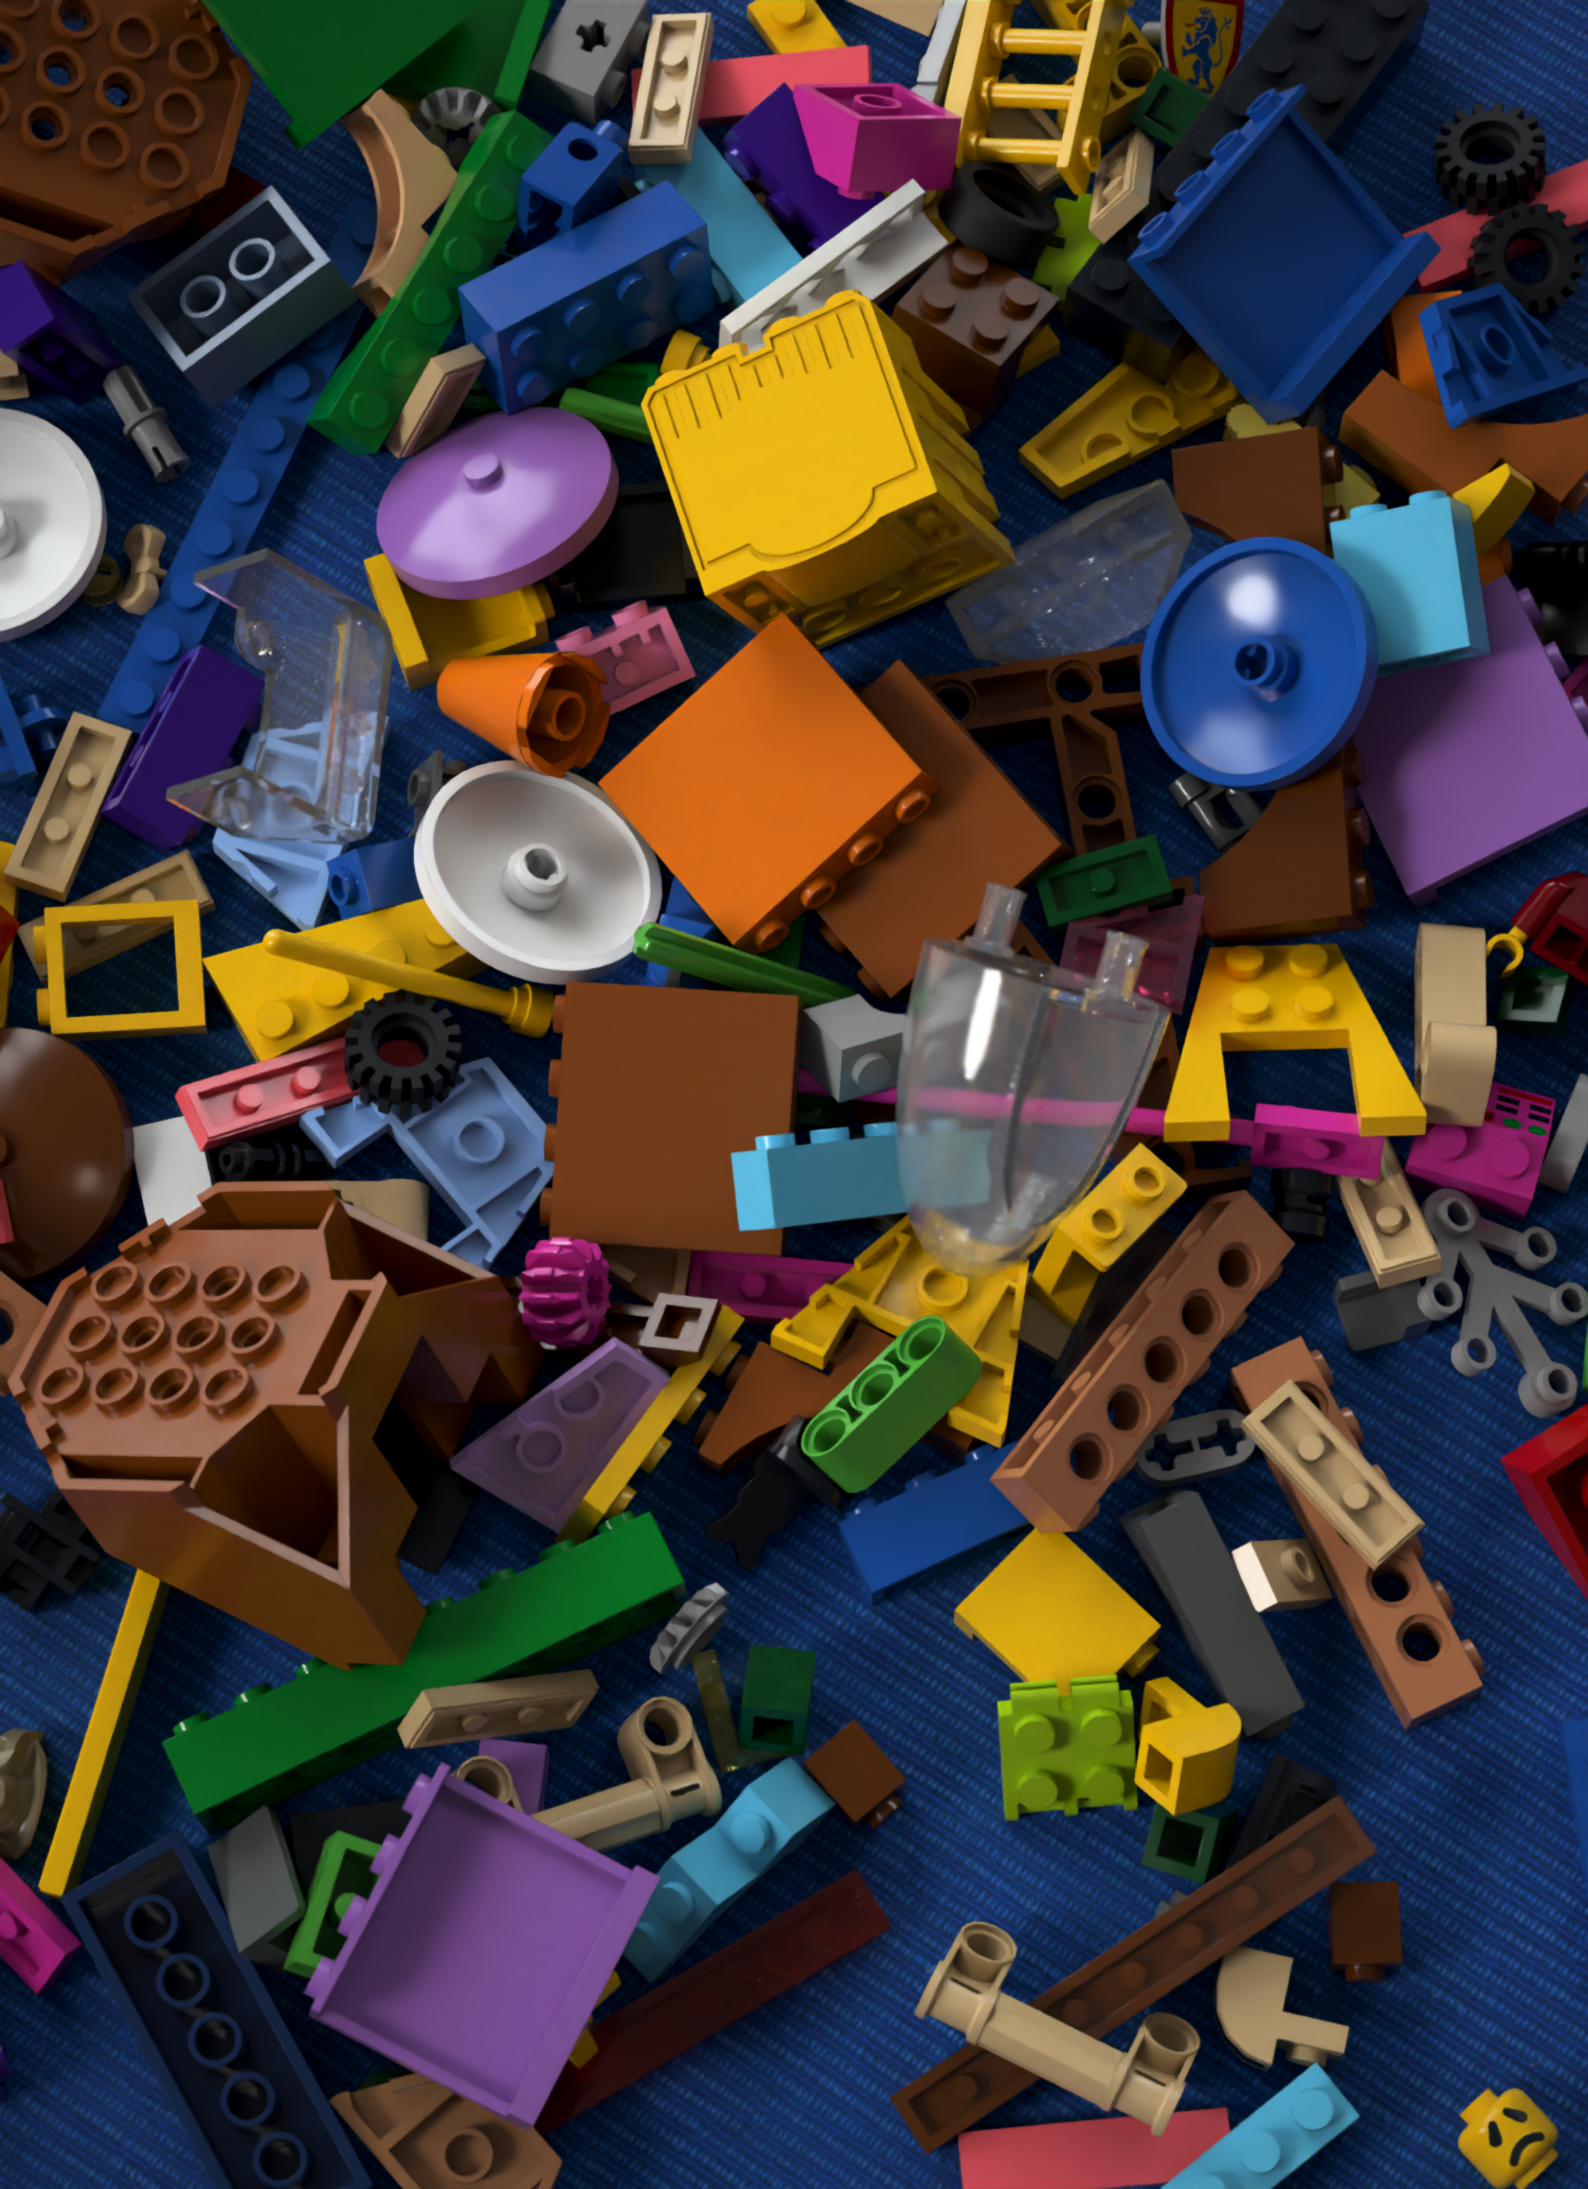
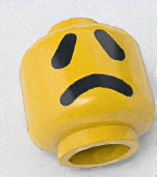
[1458,2087,1559,2189]

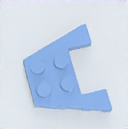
[299,1057,554,1271]

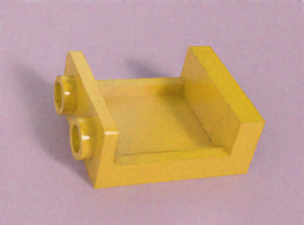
[363,553,555,691]
[1026,1142,1187,1330]
[953,1528,1161,1696]

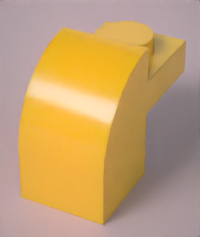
[1134,1676,1242,1816]

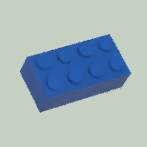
[458,180,715,416]

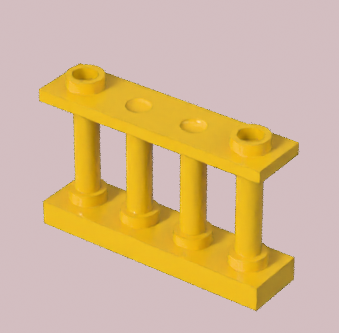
[944,0,1135,195]

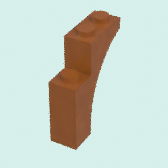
[1338,369,1588,527]
[693,1321,979,1479]

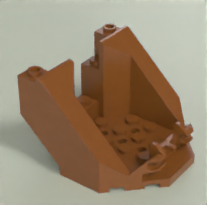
[0,0,253,287]
[7,1181,546,1671]

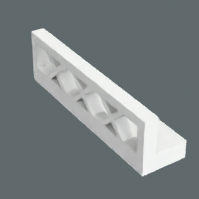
[719,179,949,353]

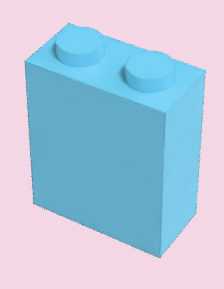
[1329,490,1491,678]

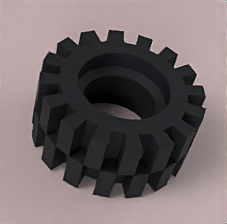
[1435,102,1546,217]
[1467,203,1587,317]
[344,991,462,1116]

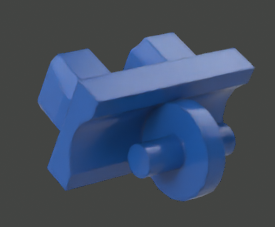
[0,674,68,798]

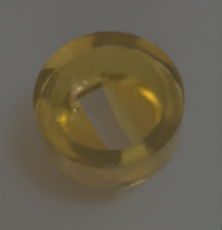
[79,553,124,606]

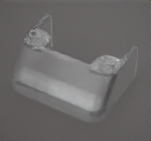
[166,548,393,845]

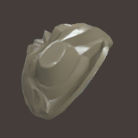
[0,1728,47,1860]

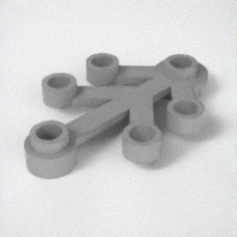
[1417,1188,1588,1419]

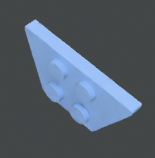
[212,714,391,931]

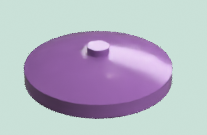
[376,406,619,600]

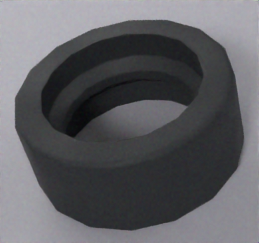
[937,161,1059,268]

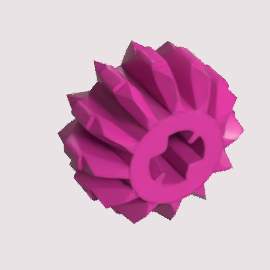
[518,1237,613,1347]

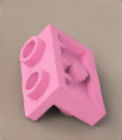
[553,600,696,715]

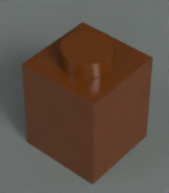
[803,1720,906,1833]
[1325,1881,1402,1984]

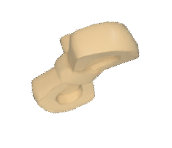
[117,524,168,615]

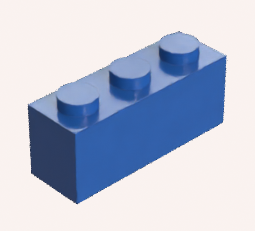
[839,1441,1035,1606]

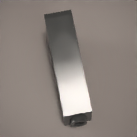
[1116,1488,1306,1740]

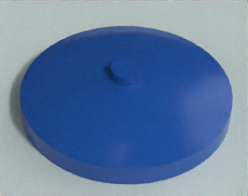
[1140,537,1379,792]

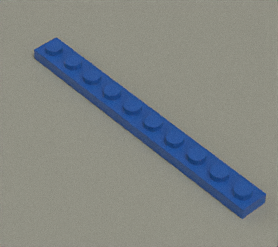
[96,198,377,741]

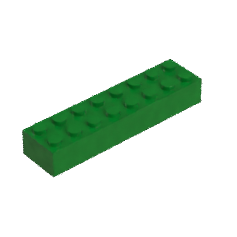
[162,1511,687,1836]

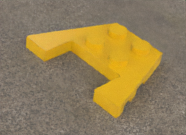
[770,1211,1029,1448]

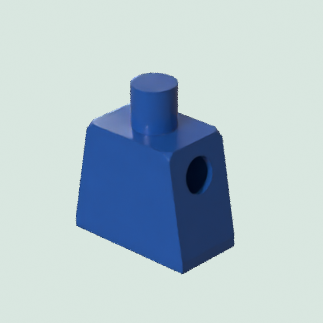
[515,120,629,252]

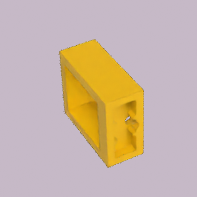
[33,899,207,1042]

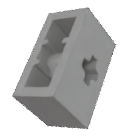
[529,0,651,125]

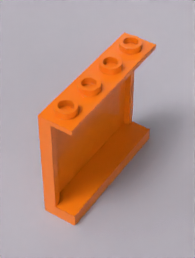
[598,611,941,955]

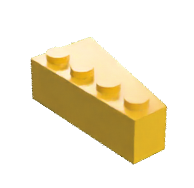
[202,898,491,1063]

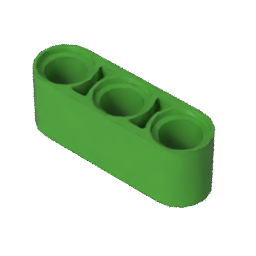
[801,1316,982,1493]

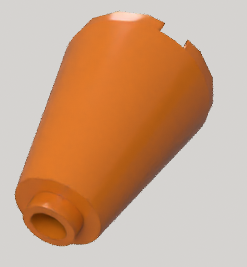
[436,652,610,779]

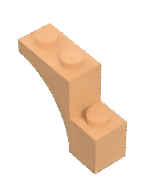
[340,89,458,318]

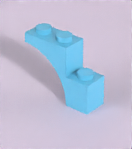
[622,1756,836,1984]

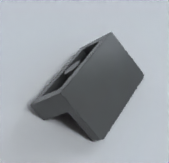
[207,1806,307,1975]

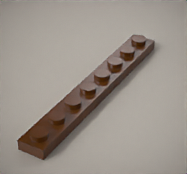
[889,1795,1378,2155]

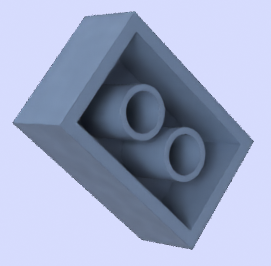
[125,185,358,410]

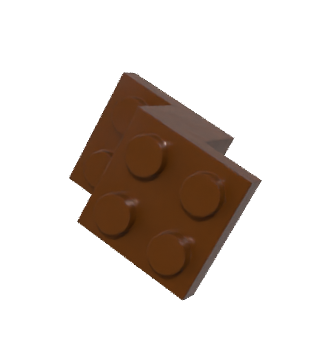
[891,238,1060,444]

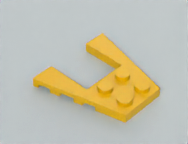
[1163,944,1427,1142]

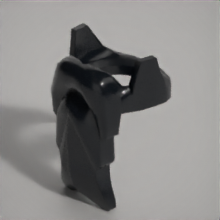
[704,1414,855,1571]

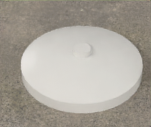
[0,408,107,642]
[414,760,662,985]

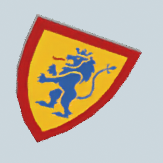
[1141,0,1245,96]

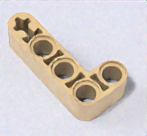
[1414,922,1497,1128]

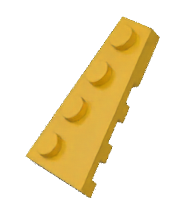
[1018,343,1249,500]
[554,1304,745,1546]

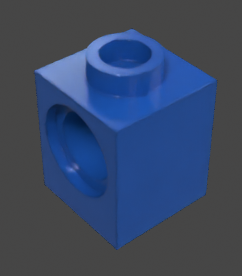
[326,837,424,921]

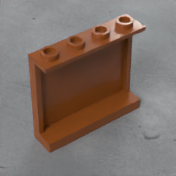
[815,659,1074,1005]
[540,981,804,1256]

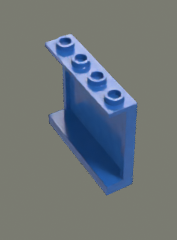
[1126,84,1441,425]

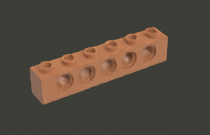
[989,1190,1295,1533]
[1227,1336,1485,1731]

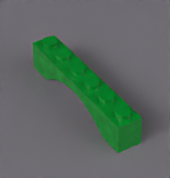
[304,110,554,456]

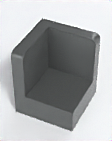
[1332,1270,1432,1354]

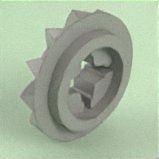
[411,87,502,171]
[649,1583,731,1675]

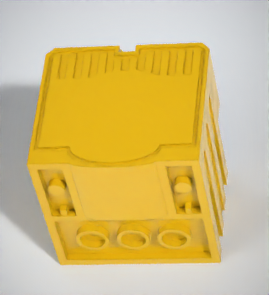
[641,289,1016,650]

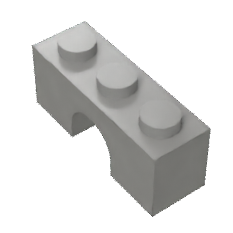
[800,963,1009,1103]

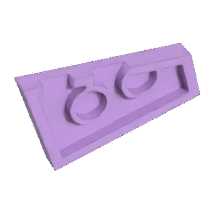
[449,1337,670,1534]

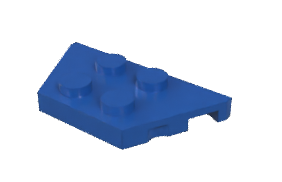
[1418,282,1588,430]

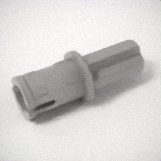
[103,365,191,483]

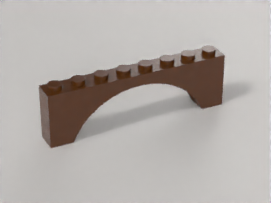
[1171,426,1374,947]

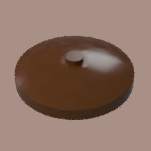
[0,1028,134,1284]

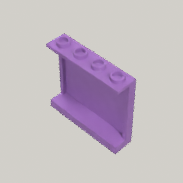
[1353,574,1588,909]
[304,1762,661,2132]

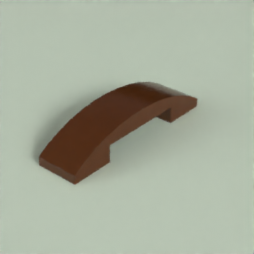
[495,1274,722,1369]

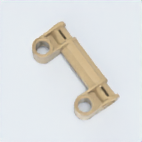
[451,1696,722,1853]
[914,1921,1200,2138]

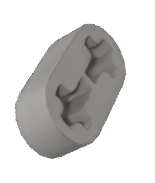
[1537,1073,1588,1194]
[1134,1409,1256,1488]

